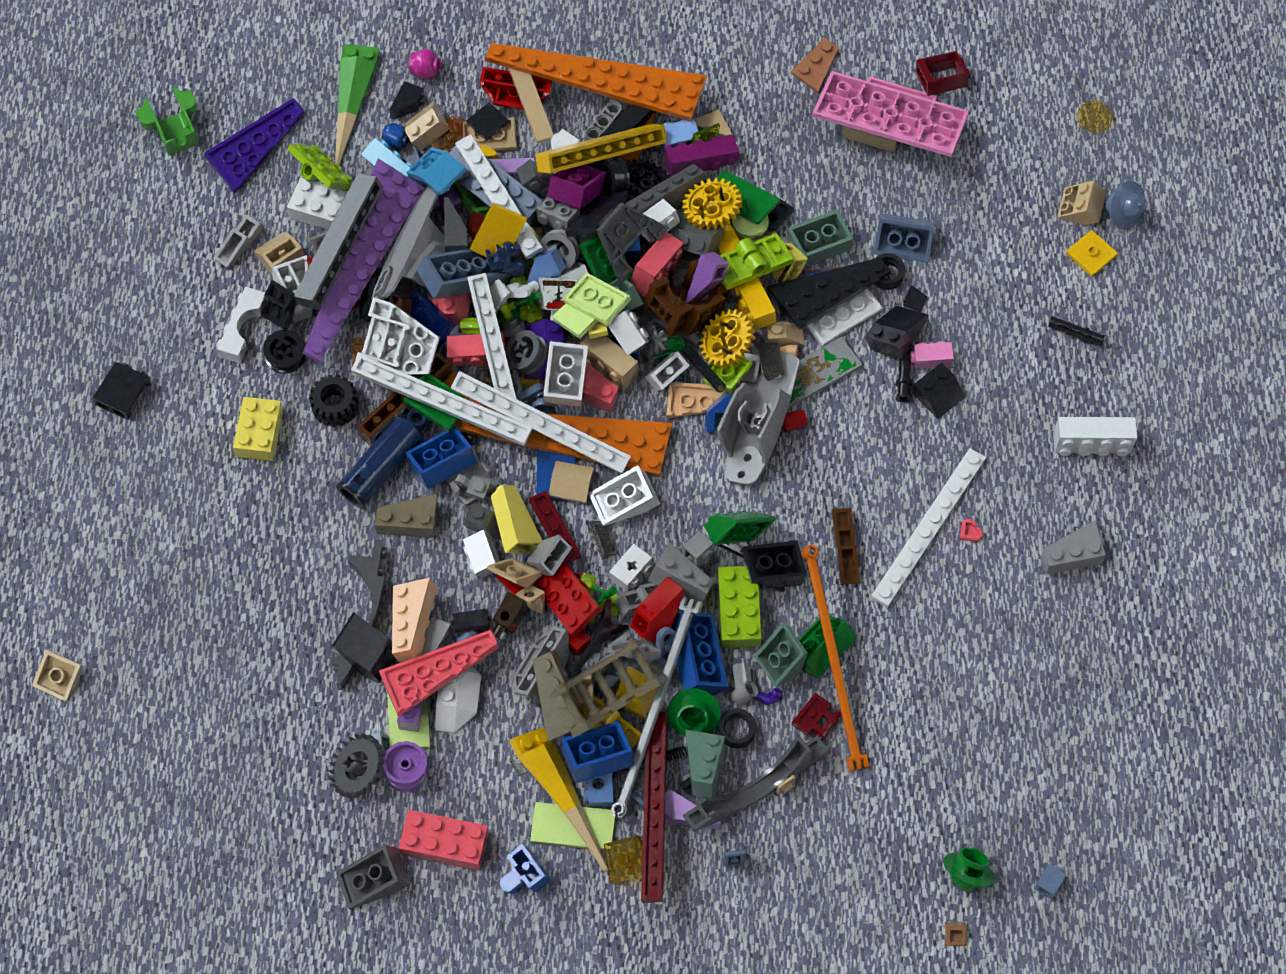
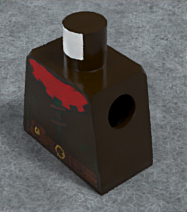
[492,591,529,640]

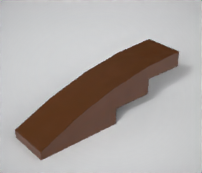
[831,508,860,585]

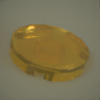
[1077,100,1113,133]

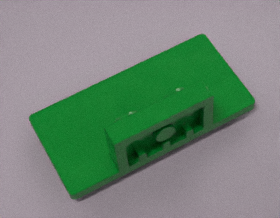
[713,170,780,225]

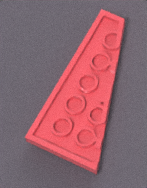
[379,630,498,718]

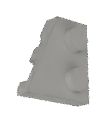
[608,638,661,662]

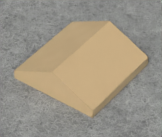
[549,461,594,503]
[487,558,542,588]
[32,649,82,702]

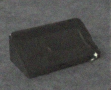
[757,342,785,381]
[589,521,620,560]

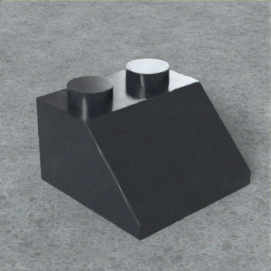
[912,362,965,419]

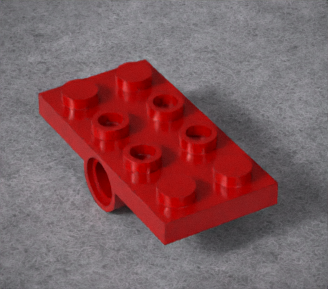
[534,560,602,637]

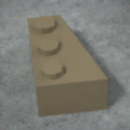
[375,494,438,537]

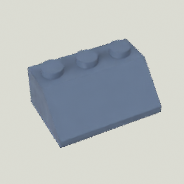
[873,213,935,263]

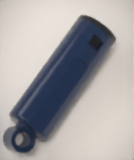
[336,409,426,508]

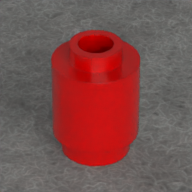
[781,410,807,432]

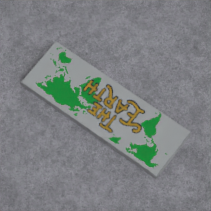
[752,336,862,409]

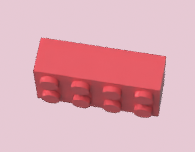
[398,809,489,871]

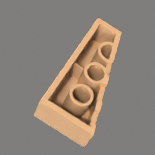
[392,578,438,663]

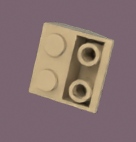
[1057,180,1107,225]
[253,232,304,276]

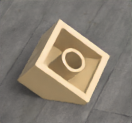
[405,101,450,150]

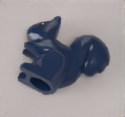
[485,241,526,277]

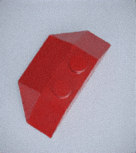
[479,67,553,110]

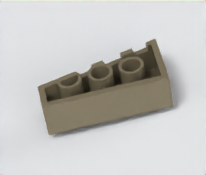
[532,650,587,741]

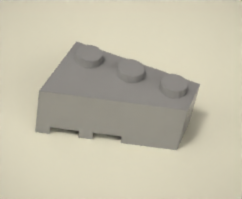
[1041,521,1106,574]

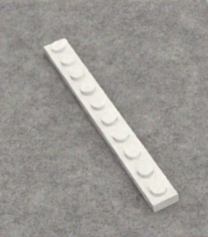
[351,354,532,446]
[451,371,631,474]
[871,448,986,608]

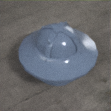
[1106,181,1146,230]

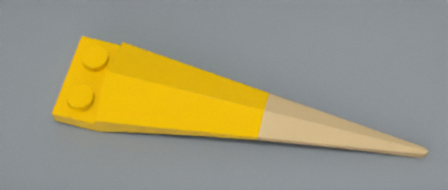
[509,727,608,872]

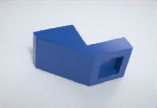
[705,392,732,432]

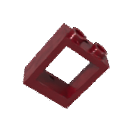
[916,51,971,96]

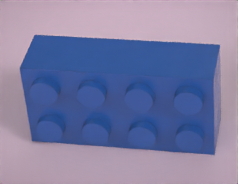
[671,611,729,696]

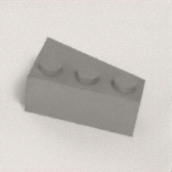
[648,542,714,606]

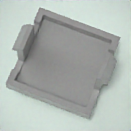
[446,456,498,507]

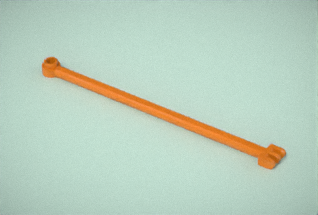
[801,544,869,772]

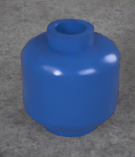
[382,123,409,149]

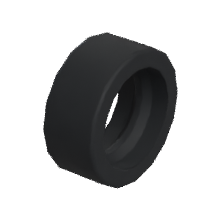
[874,253,905,290]
[718,708,756,749]

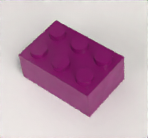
[547,165,607,209]

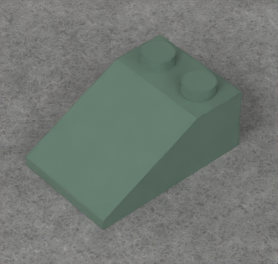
[754,621,807,687]

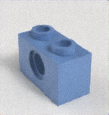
[584,773,613,808]

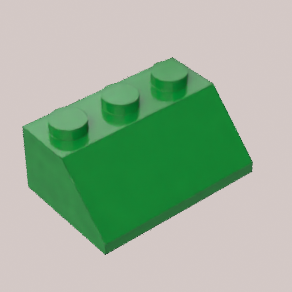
[704,511,776,545]
[798,616,857,678]

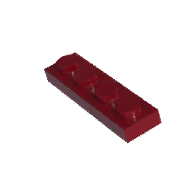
[529,490,581,564]

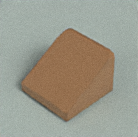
[944,922,967,946]

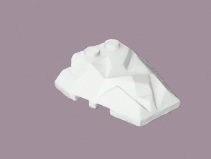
[355,297,440,375]

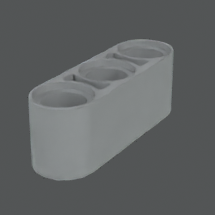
[586,101,622,141]

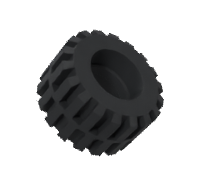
[309,375,359,427]

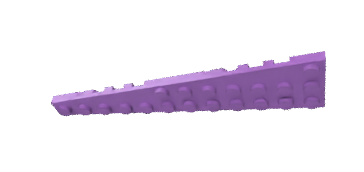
[303,158,424,363]

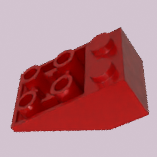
[630,577,685,643]

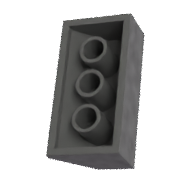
[643,210,726,256]

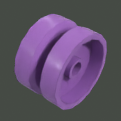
[383,741,428,792]

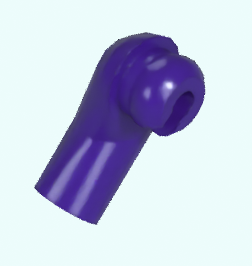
[753,688,782,705]

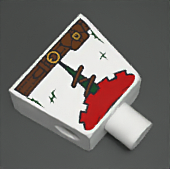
[538,277,577,320]

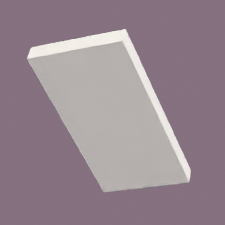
[806,289,883,347]

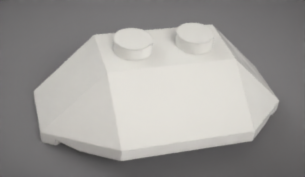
[435,666,482,733]

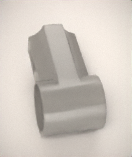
[732,662,758,705]

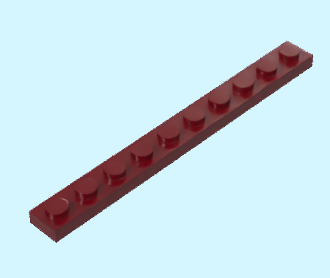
[641,711,668,903]

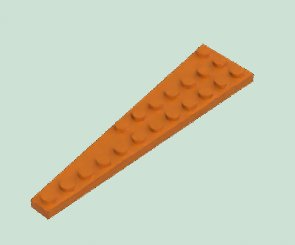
[485,43,707,122]
[437,410,672,477]

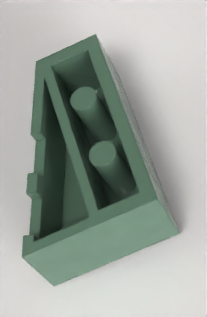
[685,730,725,798]

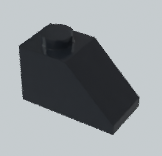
[389,81,426,119]

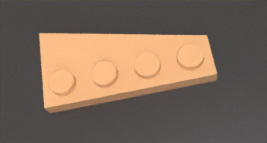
[666,382,739,419]

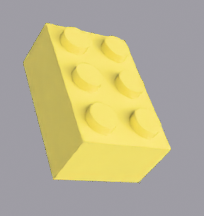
[233,397,283,461]

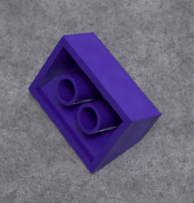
[524,319,563,380]

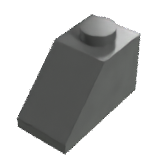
[465,503,502,541]

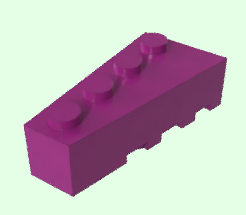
[664,134,740,177]

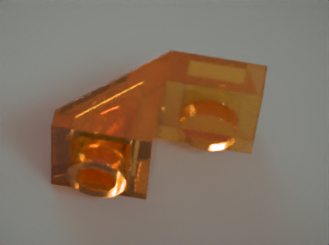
[439,115,463,150]

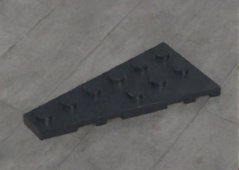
[767,257,891,330]

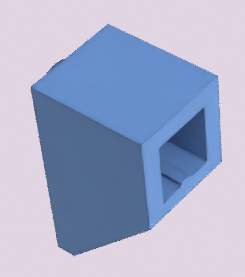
[527,247,566,284]

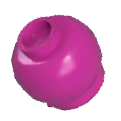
[409,49,441,80]

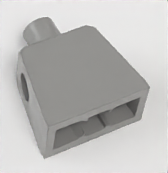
[527,535,572,576]

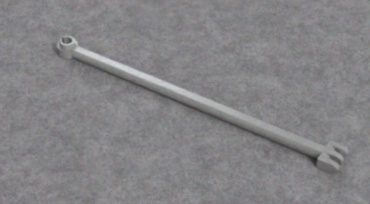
[611,597,703,819]

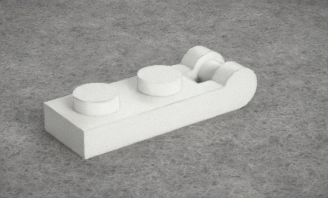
[503,281,539,298]

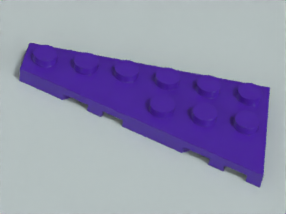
[204,98,304,194]

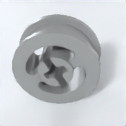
[536,229,580,273]

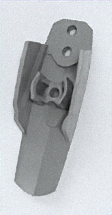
[371,186,445,300]
[717,352,801,486]

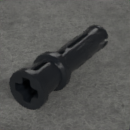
[895,349,913,402]

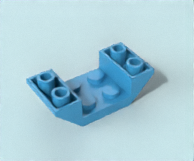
[406,147,467,195]

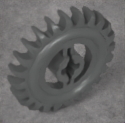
[328,733,385,799]

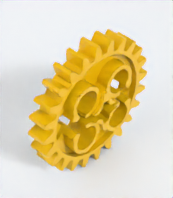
[682,178,743,231]
[699,309,756,369]

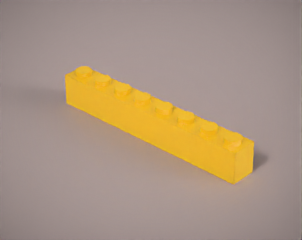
[535,124,667,173]
[701,210,777,330]

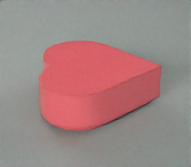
[960,519,983,542]

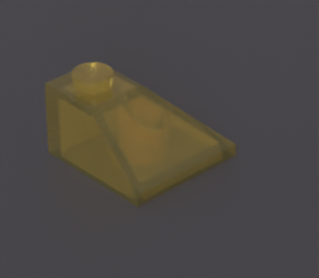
[604,835,643,884]

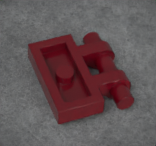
[791,692,842,740]

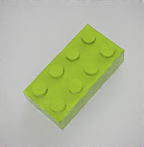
[718,566,761,648]

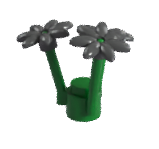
[640,320,685,371]

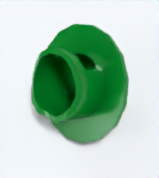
[667,688,721,737]
[943,846,995,892]

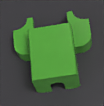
[135,87,199,155]

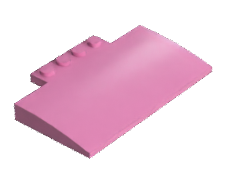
[812,71,969,157]

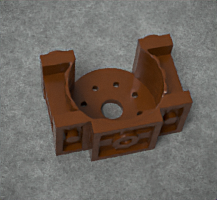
[641,259,733,338]

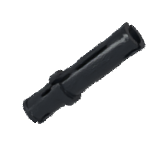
[1048,316,1105,346]

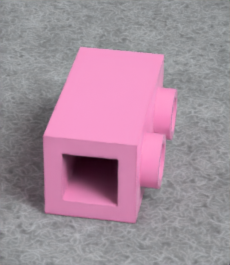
[910,341,954,369]

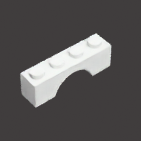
[216,287,268,363]

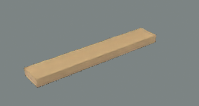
[508,68,553,144]

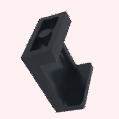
[93,361,151,420]

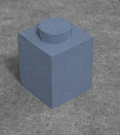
[1034,864,1066,900]

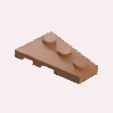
[791,38,839,93]

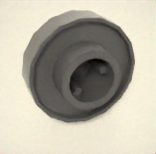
[499,318,526,339]

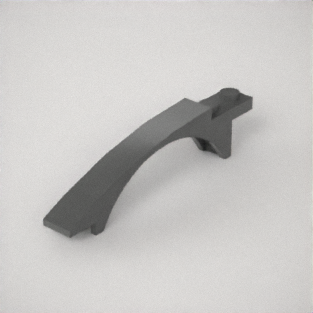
[331,539,387,690]
[683,736,829,832]

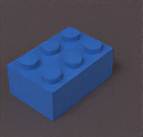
[405,426,477,490]
[561,721,633,784]

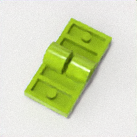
[287,143,353,191]
[719,233,794,290]

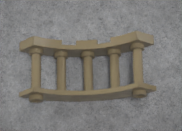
[549,638,668,738]

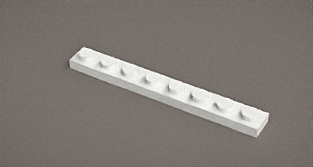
[455,134,543,259]
[467,273,516,399]

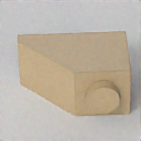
[766,321,804,349]

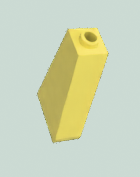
[491,484,542,554]

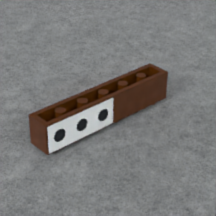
[357,352,452,446]

